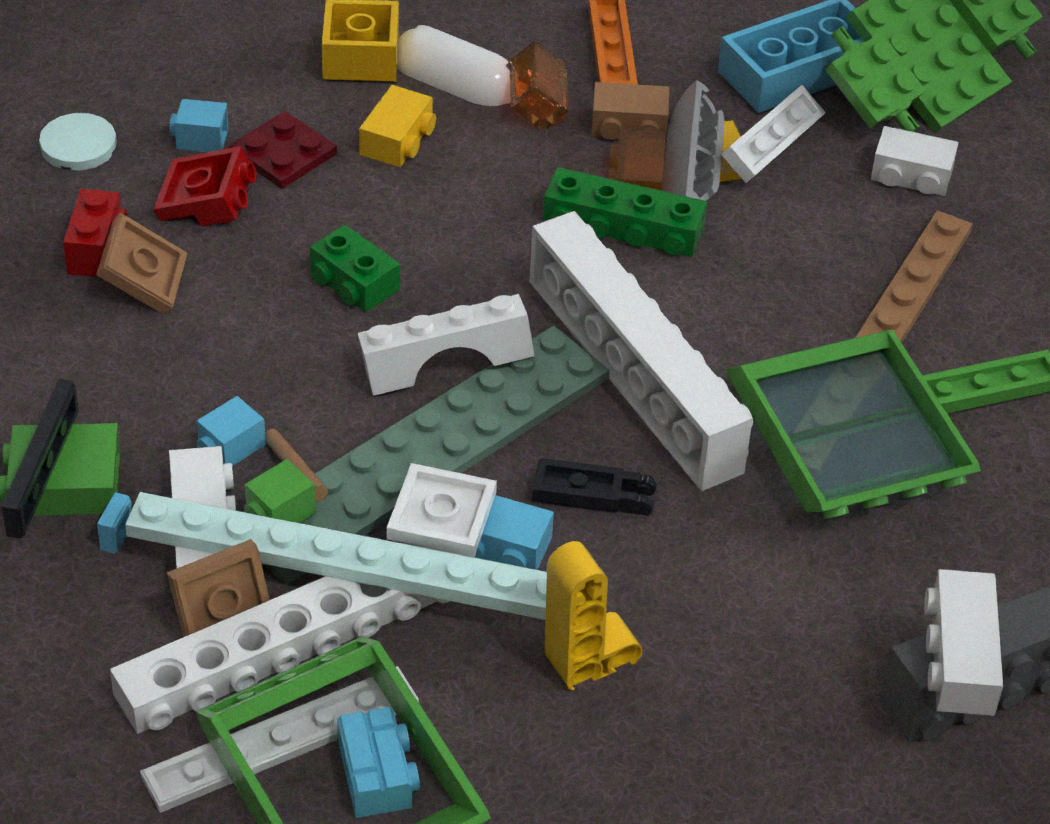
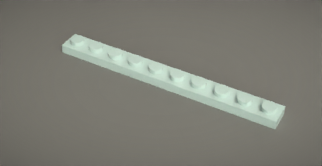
[125,492,547,620]

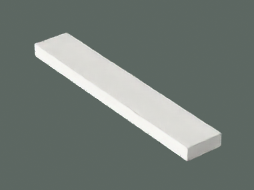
[140,666,419,813]

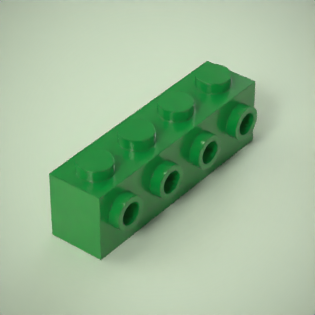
[543,167,707,257]

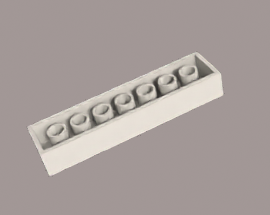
[529,211,753,492]

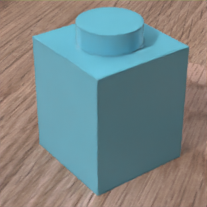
[169,99,229,152]
[197,396,266,466]

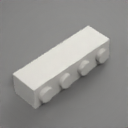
[169,446,236,568]

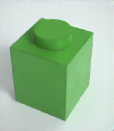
[244,459,316,523]

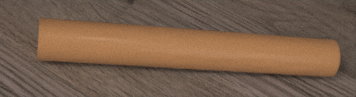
[265,429,328,501]

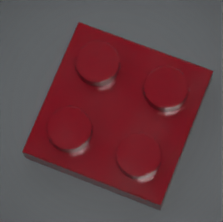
[229,111,337,189]

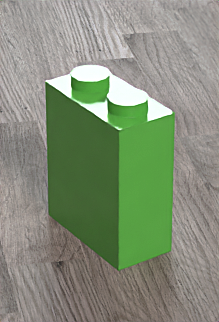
[0,423,121,516]

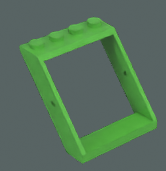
[196,636,491,824]

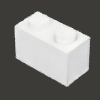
[871,126,959,196]

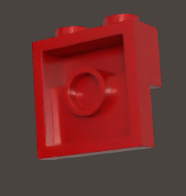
[153,146,257,226]

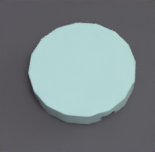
[39,113,117,171]

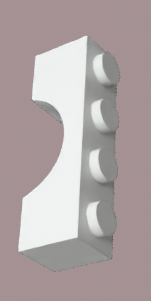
[358,294,535,396]

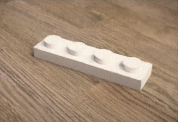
[721,85,826,183]

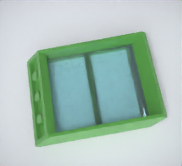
[727,329,981,519]

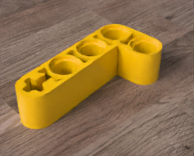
[545,541,643,690]

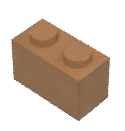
[591,82,669,142]

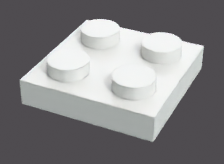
[387,463,497,558]

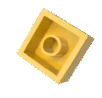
[322,0,399,81]

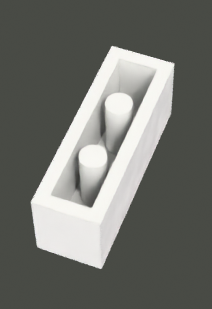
[924,569,1003,716]

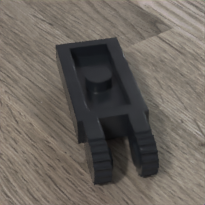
[532,458,657,516]

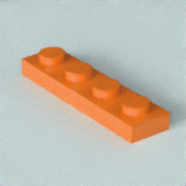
[588,0,638,85]

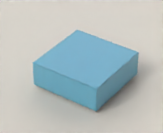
[97,492,132,554]

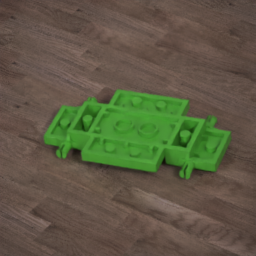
[825,0,1043,132]

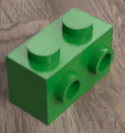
[310,225,400,313]

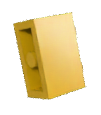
[359,85,436,167]

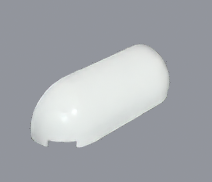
[397,25,525,106]

